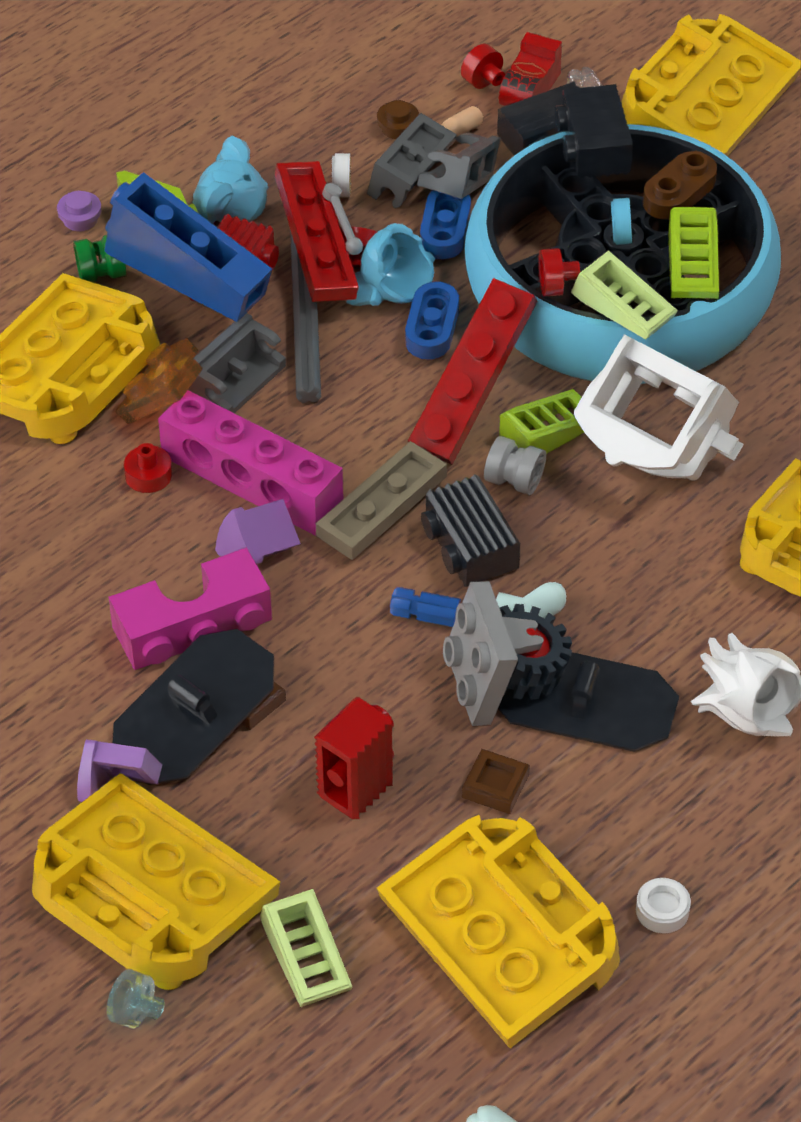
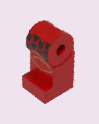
[499,32,562,106]

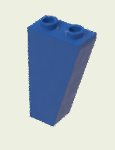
[104,172,272,322]

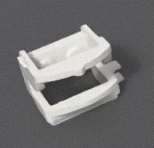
[574,334,744,481]

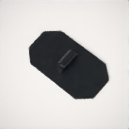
[112,629,274,785]
[498,652,679,752]

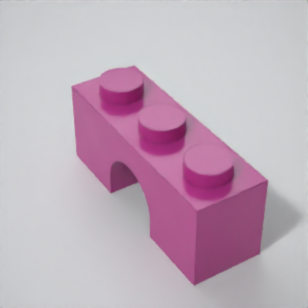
[108,547,272,670]

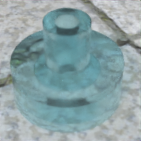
[107,969,165,1029]

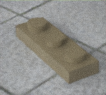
[316,441,447,560]

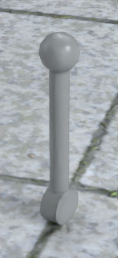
[322,183,363,255]

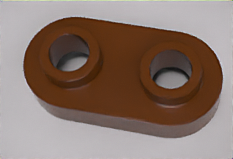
[643,151,717,220]

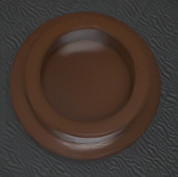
[377,100,419,139]

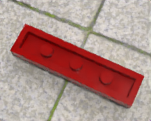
[274,161,359,302]
[408,278,538,465]

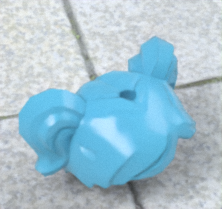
[192,136,268,224]
[346,223,435,306]

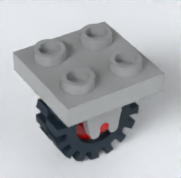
[443,581,572,726]

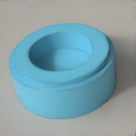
[611,198,632,245]

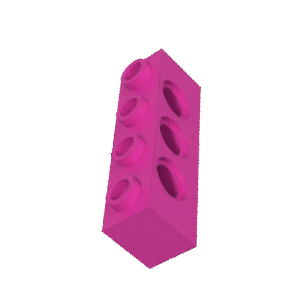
[158,389,344,536]

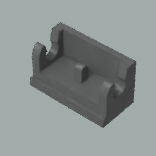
[367,113,457,208]
[417,133,501,199]
[185,313,286,413]

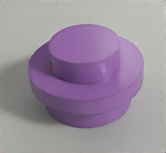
[57,191,101,231]

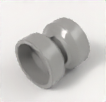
[484,436,546,495]

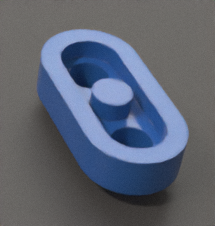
[420,190,471,259]
[405,282,459,359]

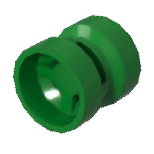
[73,235,127,283]

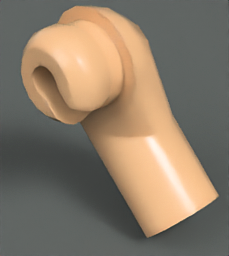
[441,106,483,145]

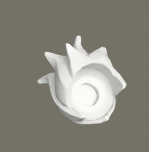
[691,633,801,736]

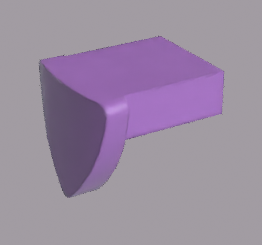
[215,499,301,564]
[77,739,162,802]

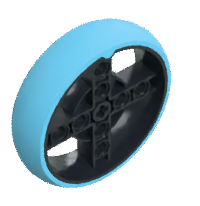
[465,124,781,384]

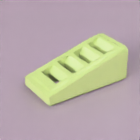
[571,250,678,340]
[260,889,352,1007]

